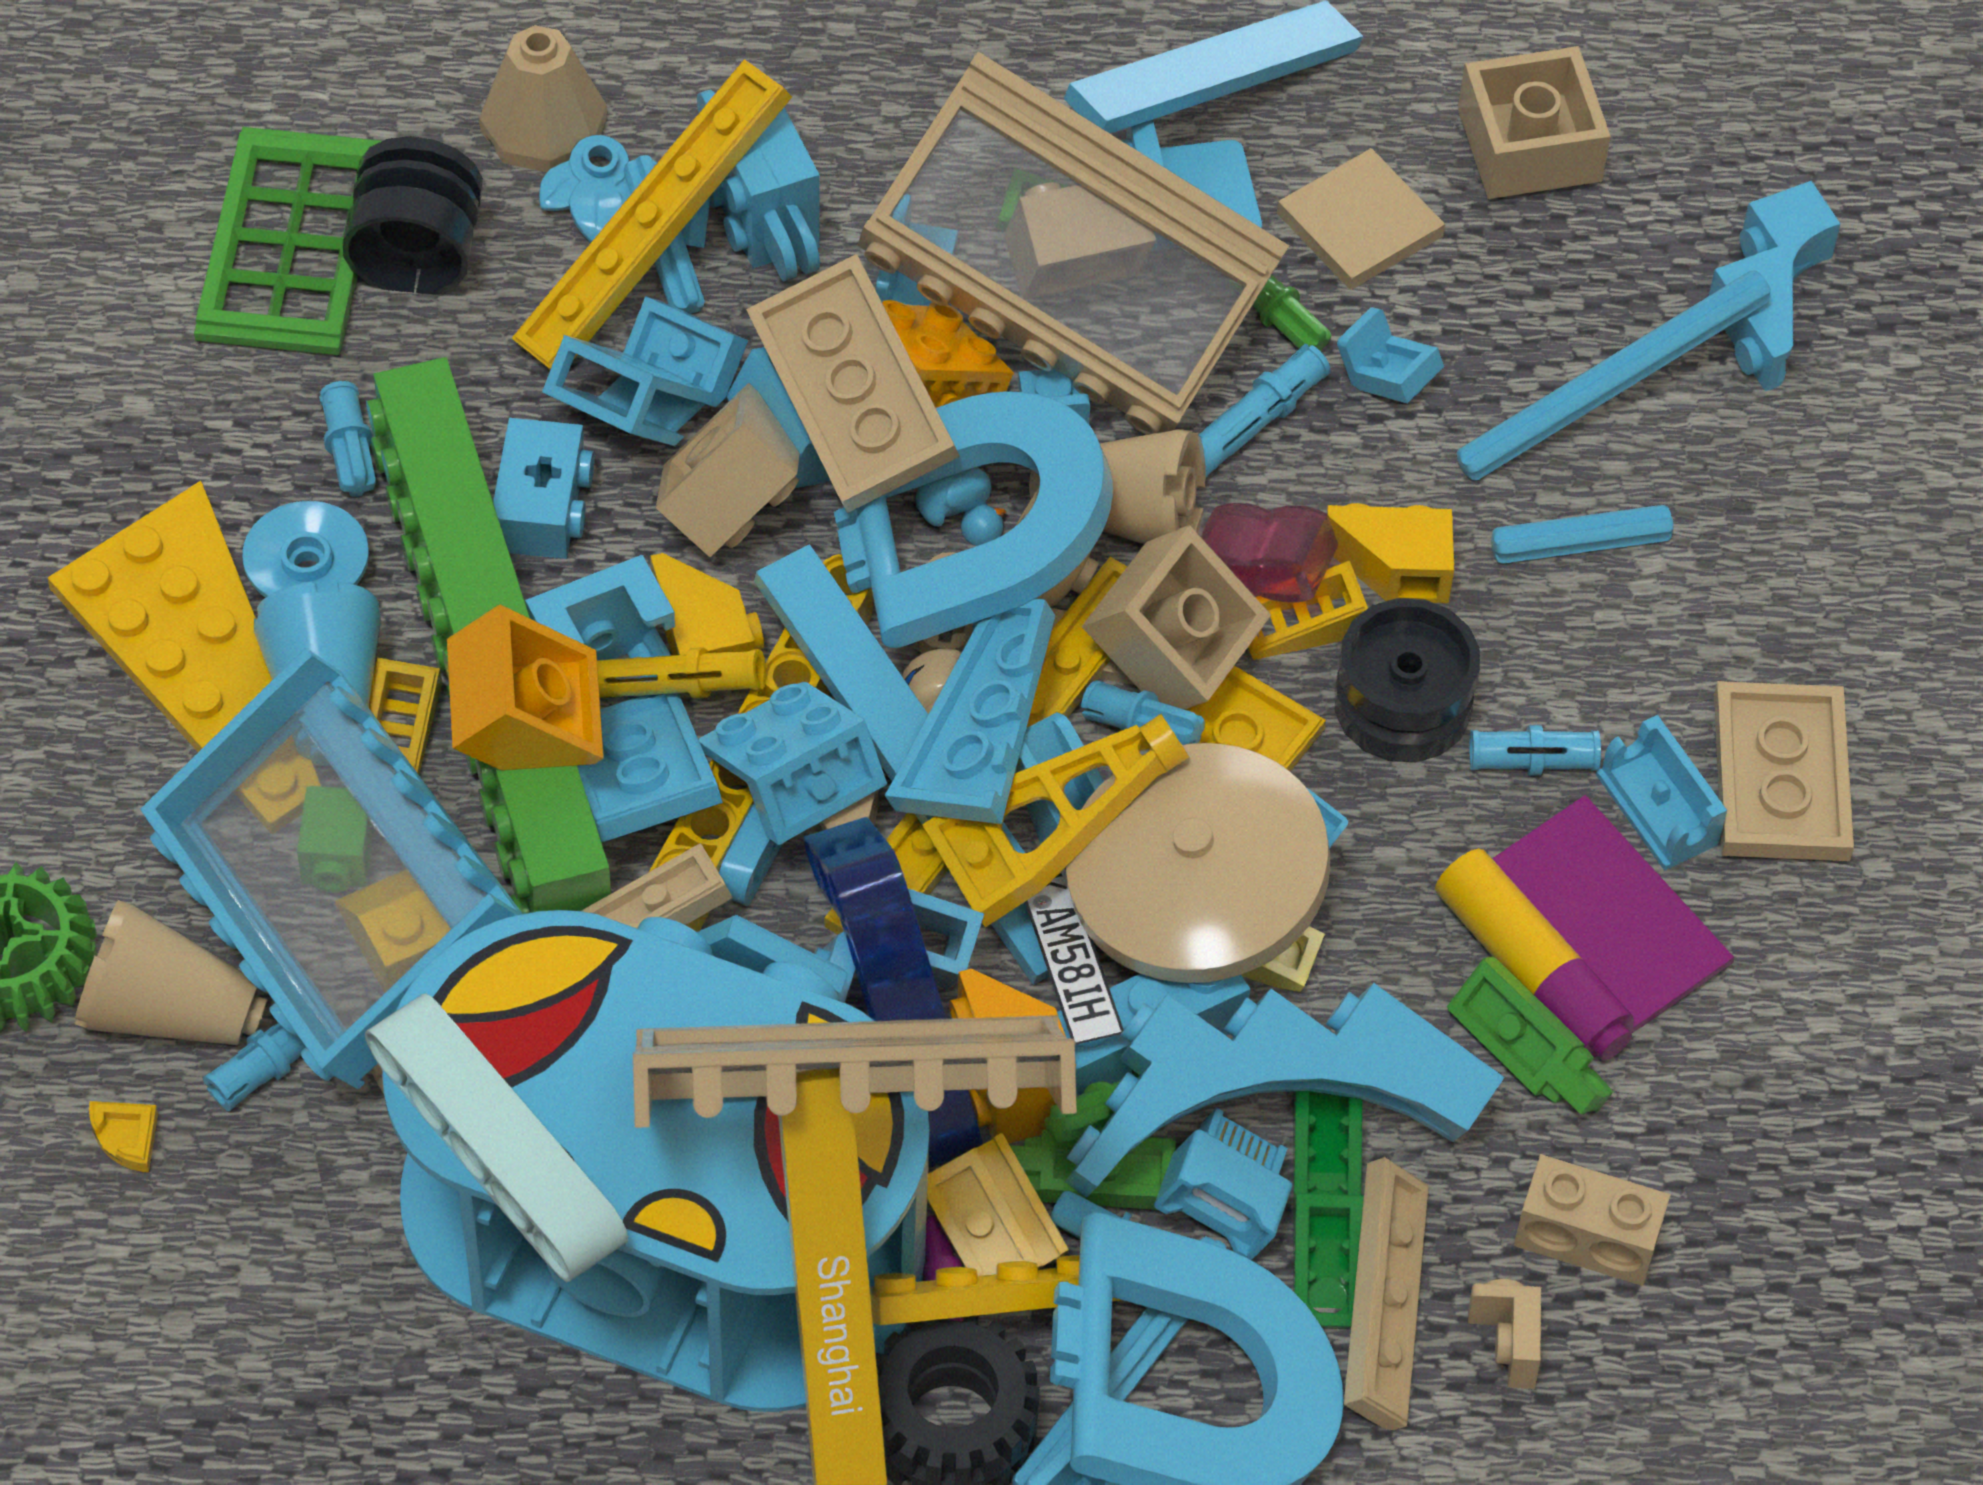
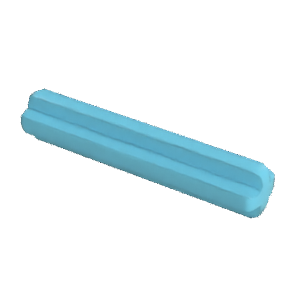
[624,155,705,314]
[1491,505,1673,564]

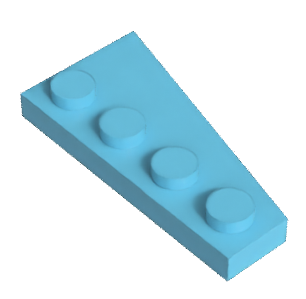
[885,599,1055,824]

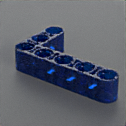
[803,816,983,1168]

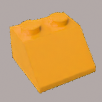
[447,604,604,770]

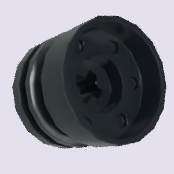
[343,136,483,295]

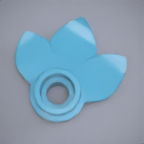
[539,135,631,243]

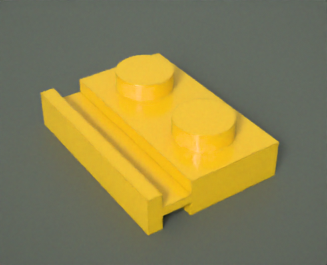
[927,1133,1069,1276]

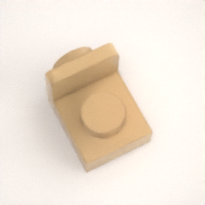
[1468,1279,1541,1389]

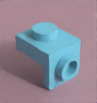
[1337,307,1444,403]

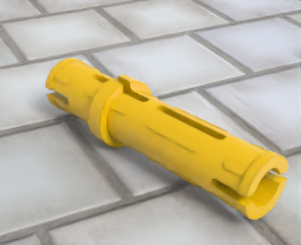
[597,647,766,699]

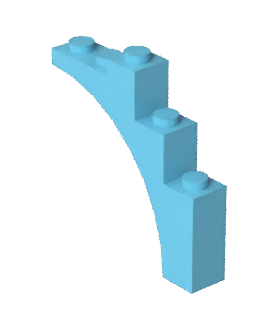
[1065,983,1504,1198]

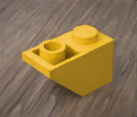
[1323,503,1454,603]

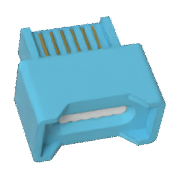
[1154,1107,1293,1260]

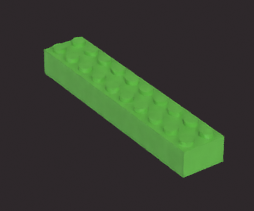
[366,357,611,914]

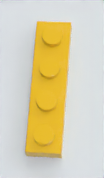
[869,1255,1123,1325]

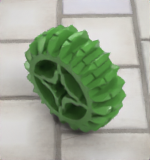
[0,861,98,1033]

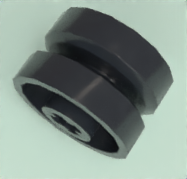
[1335,598,1480,763]

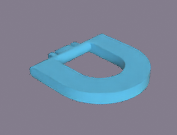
[834,391,1113,648]
[1050,1213,1344,1485]

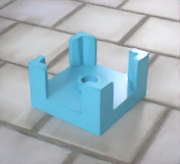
[525,555,675,677]

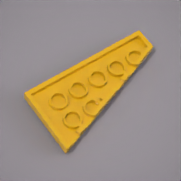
[47,481,323,836]

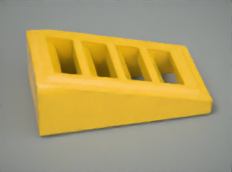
[1248,560,1368,660]
[369,658,443,775]

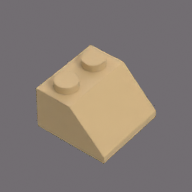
[656,383,800,557]

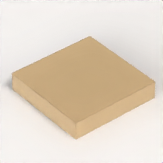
[1277,148,1445,290]

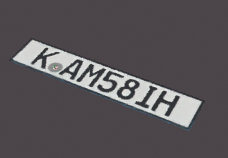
[1025,867,1124,1045]

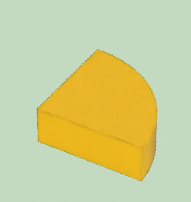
[89,1101,158,1173]

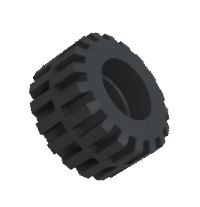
[875,1315,1040,1485]

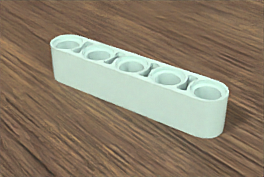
[365,993,628,1282]

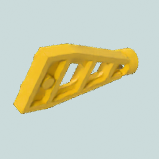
[922,714,1190,928]

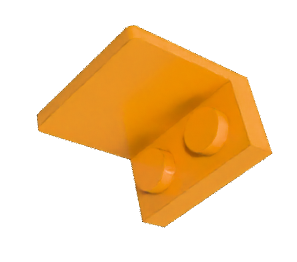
[882,300,1014,408]

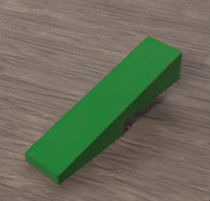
[1293,1091,1364,1330]

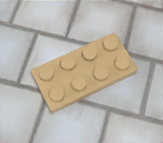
[746,254,960,513]

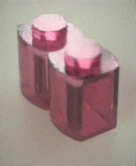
[1200,503,1338,603]

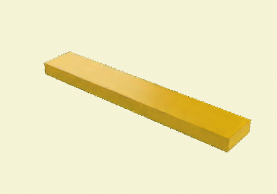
[512,59,792,370]

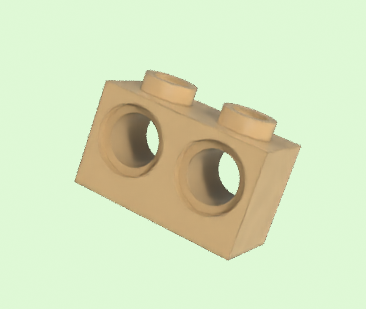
[1514,1154,1671,1286]

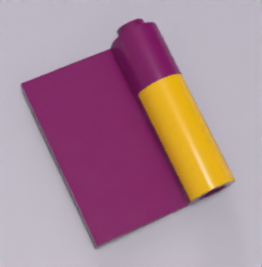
[1435,795,1734,1061]

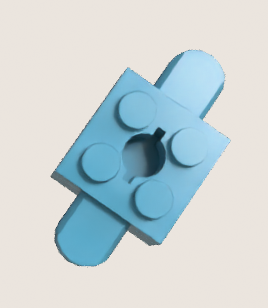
[697,89,820,282]

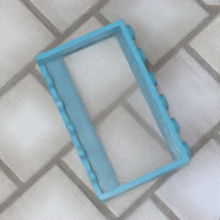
[140,648,522,1090]

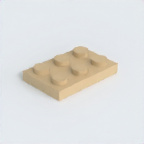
[1714,681,1854,861]

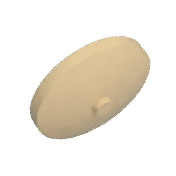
[1066,743,1330,983]

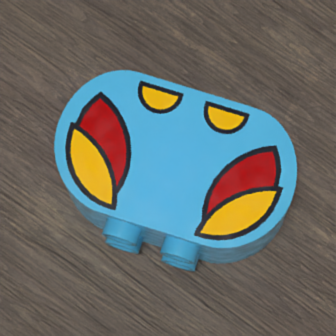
[382,910,929,1412]

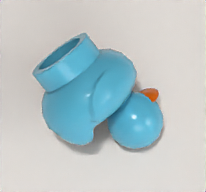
[915,467,1007,546]

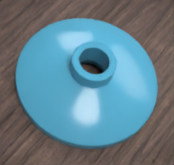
[242,501,369,597]

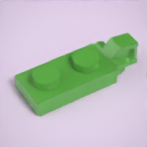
[1447,957,1614,1114]
[1010,1130,1176,1210]

